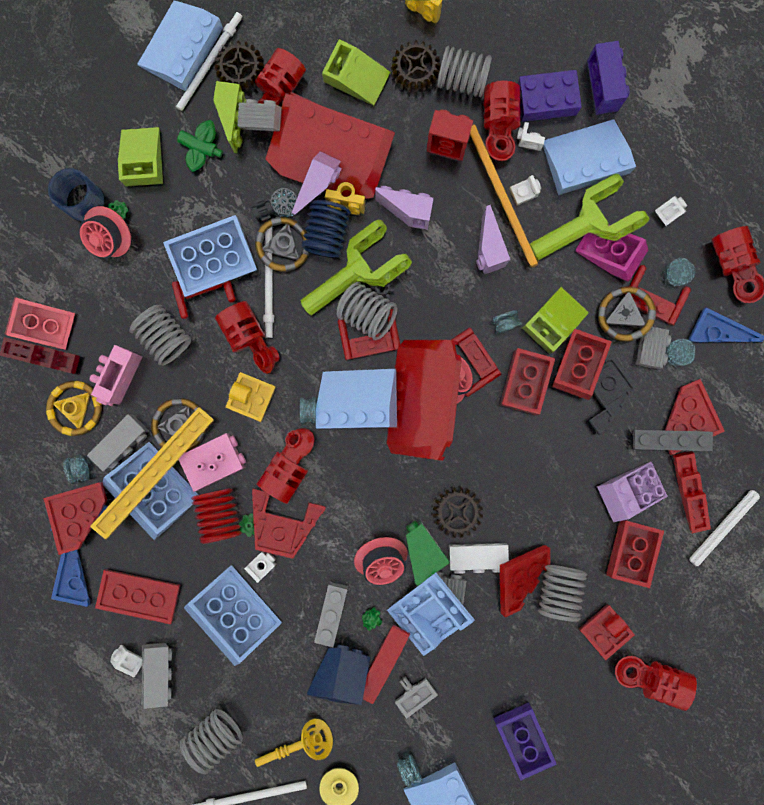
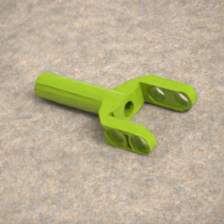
[529,174,650,260]
[300,220,412,316]

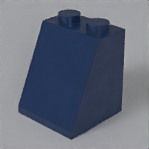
[307,645,370,705]

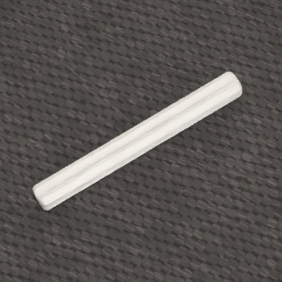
[689,490,760,566]

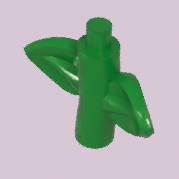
[177,120,223,172]

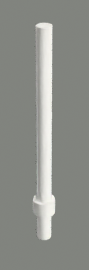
[176,12,243,111]
[263,227,274,338]
[193,781,307,805]

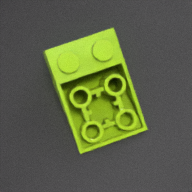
[322,39,391,106]
[214,81,247,153]
[118,127,163,186]
[522,287,589,354]

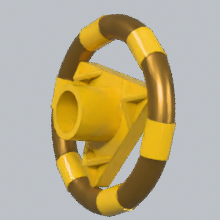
[46,380,102,436]

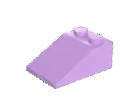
[292,152,342,214]
[476,205,510,274]

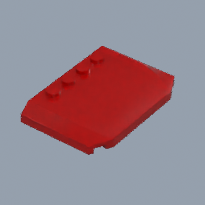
[266,93,395,199]
[387,340,462,461]

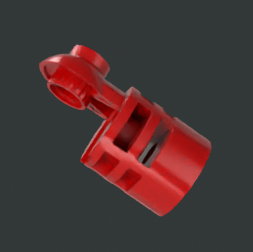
[255,48,306,106]
[484,81,520,161]
[711,226,764,303]
[215,301,279,374]
[256,428,314,504]
[615,656,697,711]

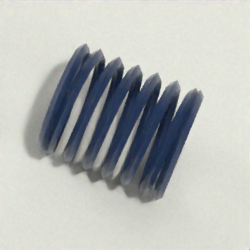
[48,168,104,221]
[301,200,351,257]

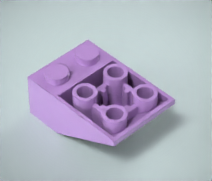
[375,186,433,230]
[597,462,667,522]

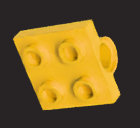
[405,0,442,23]
[325,182,366,215]
[225,372,276,422]

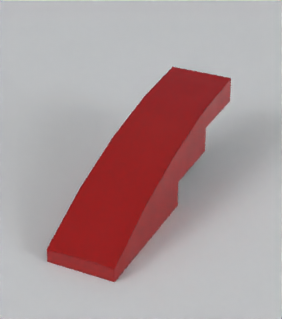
[673,451,711,534]
[363,625,410,704]

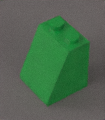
[405,520,450,586]

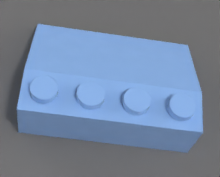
[137,0,223,91]
[543,119,636,195]
[163,215,257,297]
[316,369,397,429]
[102,442,198,540]
[184,565,282,666]
[404,762,476,805]

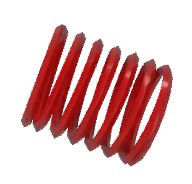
[191,488,242,544]

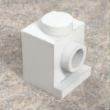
[244,551,276,583]

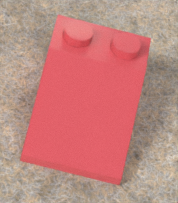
[5,297,75,350]

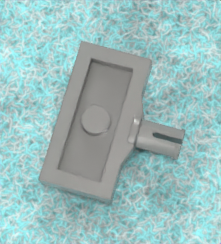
[395,677,438,719]

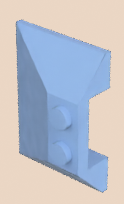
[387,573,475,656]

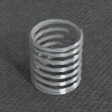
[437,45,492,98]
[336,282,397,340]
[129,305,191,366]
[538,565,588,622]
[179,709,243,774]

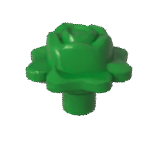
[108,200,128,219]
[239,513,254,537]
[362,607,382,631]

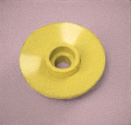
[320,768,359,805]

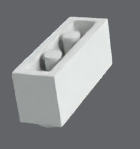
[448,543,509,574]

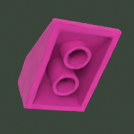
[576,225,648,282]

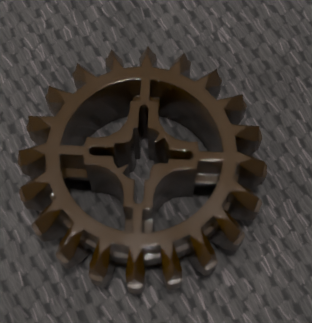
[214,40,265,92]
[391,40,441,93]
[432,486,484,538]

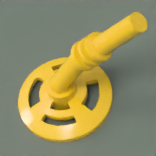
[255,719,333,767]

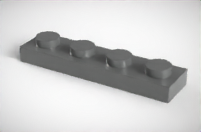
[633,430,713,451]

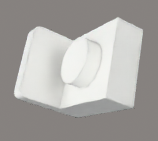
[517,122,545,151]
[509,175,541,206]
[655,196,687,226]
[110,645,142,677]

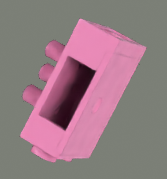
[90,345,142,406]
[179,433,246,492]

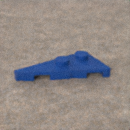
[688,308,764,342]
[51,549,90,607]

